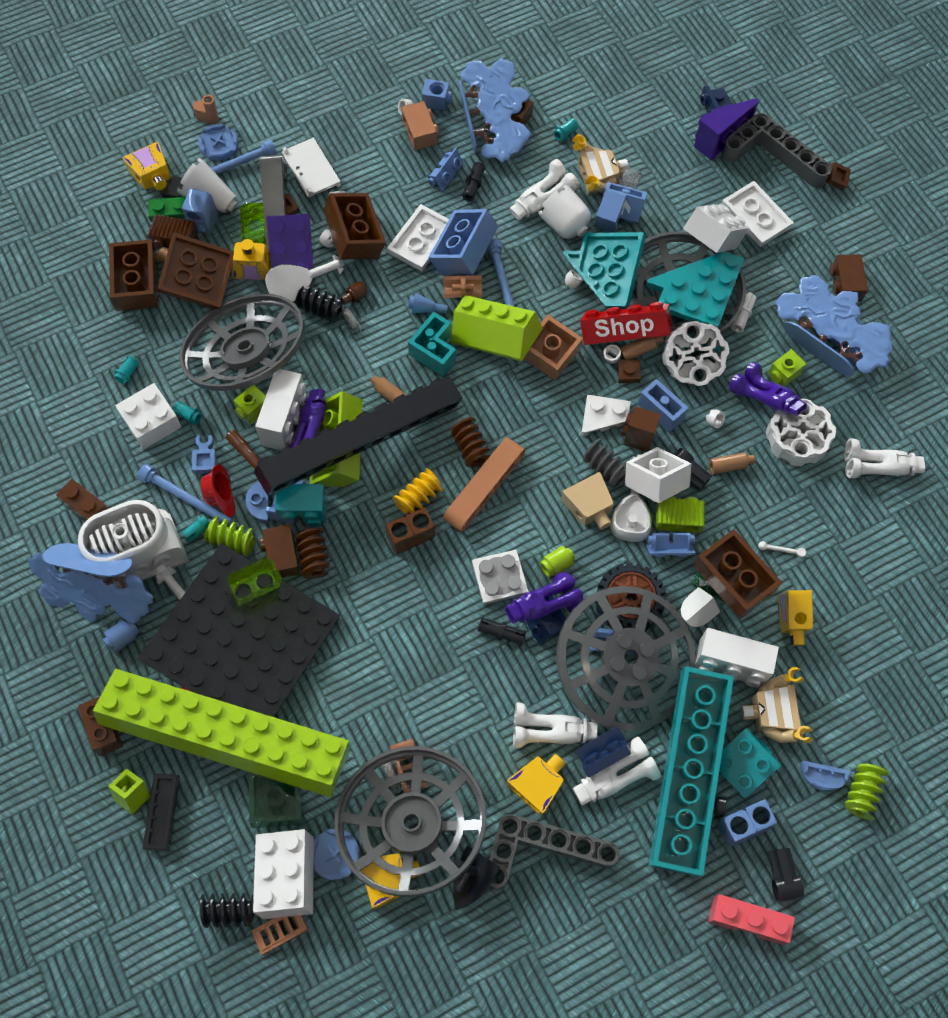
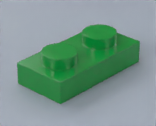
[148,197,186,221]

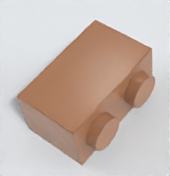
[401,101,439,151]

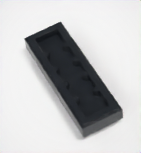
[142,773,180,852]

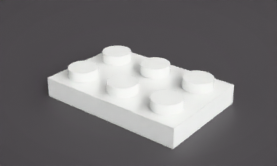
[722,181,793,247]
[387,204,449,271]

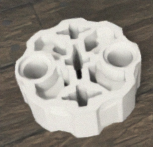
[662,321,729,386]
[766,399,836,466]

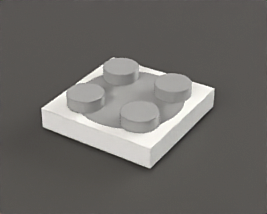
[472,550,528,605]

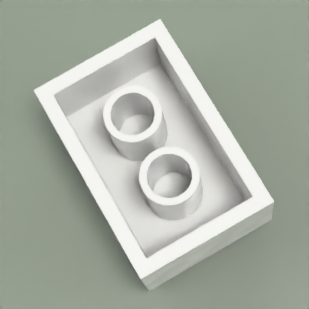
[683,204,750,253]
[255,369,308,450]
[695,628,779,687]
[253,829,314,919]

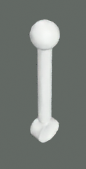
[758,541,806,558]

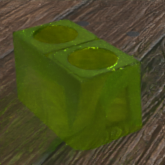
[240,202,266,245]
[228,558,282,606]

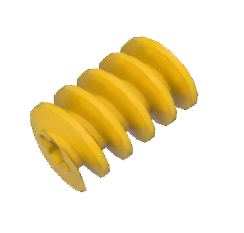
[392,468,443,514]

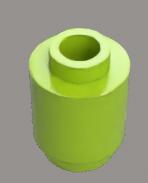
[540,546,575,578]

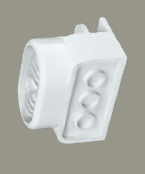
[78,500,189,589]

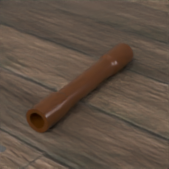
[226,430,276,495]

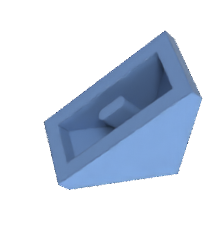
[595,188,626,233]

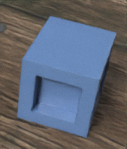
[422,79,452,111]

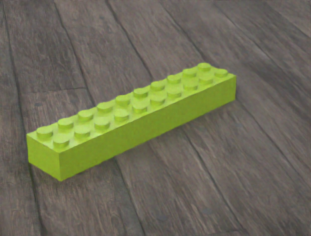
[93,668,349,798]

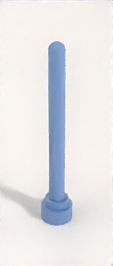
[211,139,277,174]
[486,239,515,307]
[137,463,233,526]

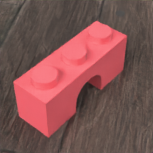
[708,894,795,945]

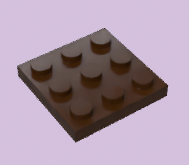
[156,232,234,309]

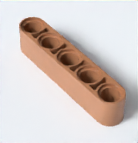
[443,437,526,532]

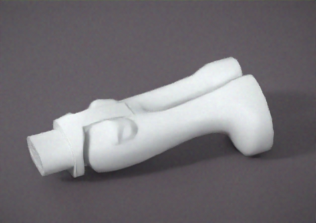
[509,159,579,220]
[844,438,925,479]
[513,702,597,748]
[572,737,661,806]

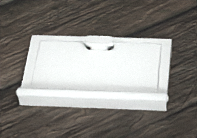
[281,137,341,198]

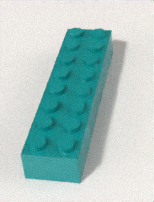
[648,666,734,877]

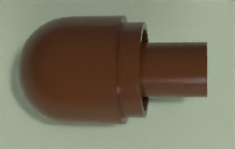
[342,282,368,305]

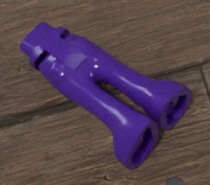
[730,362,807,416]
[289,389,326,448]
[505,572,584,624]

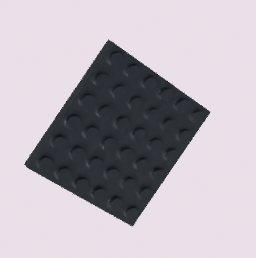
[138,543,340,717]

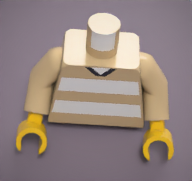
[572,134,628,195]
[741,667,813,743]

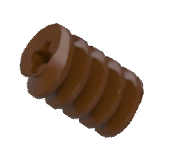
[451,417,491,468]
[296,528,330,579]

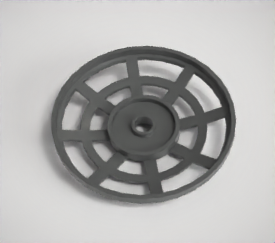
[629,231,746,340]
[179,294,305,391]
[556,586,696,731]
[334,746,487,897]

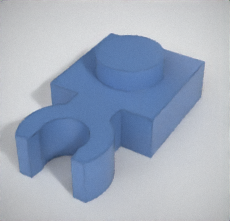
[192,435,216,474]

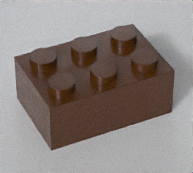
[323,193,386,260]
[109,239,159,311]
[693,529,782,619]

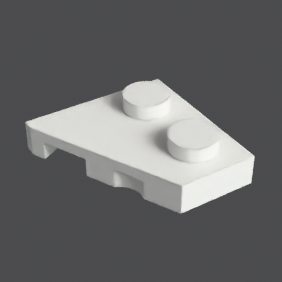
[581,395,631,436]

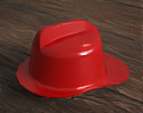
[201,465,236,517]

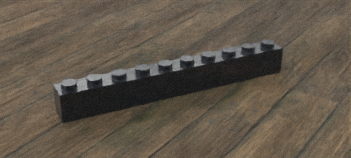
[254,376,463,496]

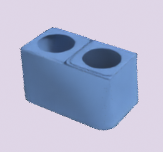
[182,189,219,234]
[718,799,777,846]

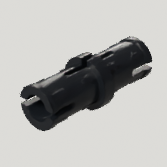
[462,162,485,202]
[477,617,527,645]

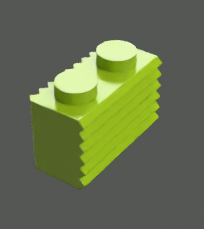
[655,496,704,533]

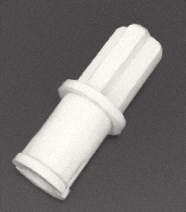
[731,292,756,333]

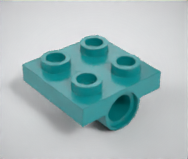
[719,728,782,798]

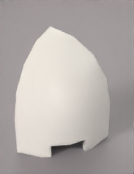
[681,587,720,627]

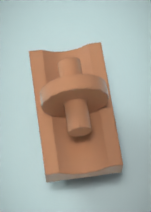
[443,275,482,298]

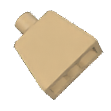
[561,472,613,530]

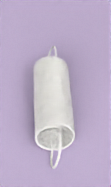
[342,305,361,333]
[382,762,400,793]

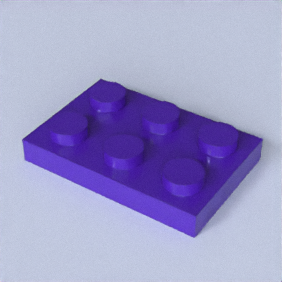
[266,214,315,278]

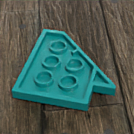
[563,232,646,309]
[646,251,744,328]

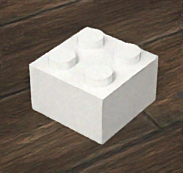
[115,383,181,450]
[625,447,691,503]

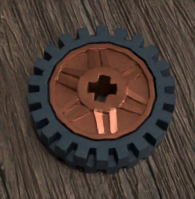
[596,563,666,631]

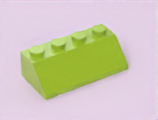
[451,295,543,362]
[310,391,363,487]

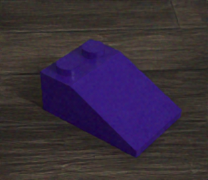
[694,99,759,160]

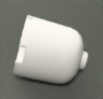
[538,185,591,239]

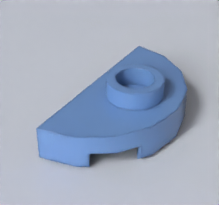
[245,481,269,523]
[801,761,851,791]

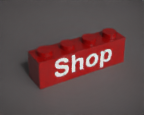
[580,302,672,345]

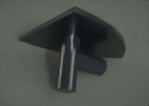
[453,845,500,910]

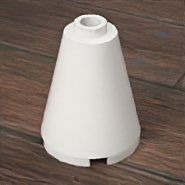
[177,158,238,213]

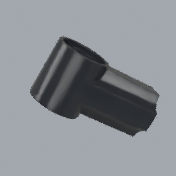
[674,448,712,491]
[767,848,804,902]

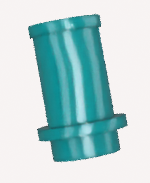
[554,118,579,141]
[114,356,140,384]
[173,401,202,425]
[181,515,210,543]

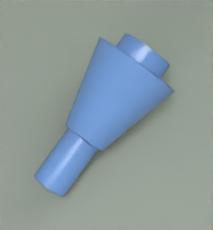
[408,293,448,314]

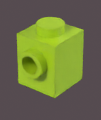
[768,349,806,386]
[233,384,266,424]
[108,768,150,815]

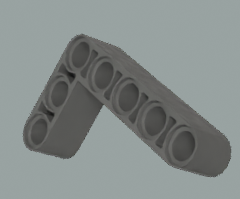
[722,113,832,188]
[260,155,288,252]
[489,814,620,890]

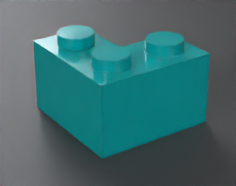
[408,312,456,377]
[275,484,328,526]

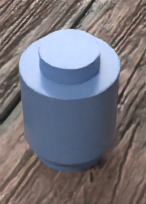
[102,620,140,652]

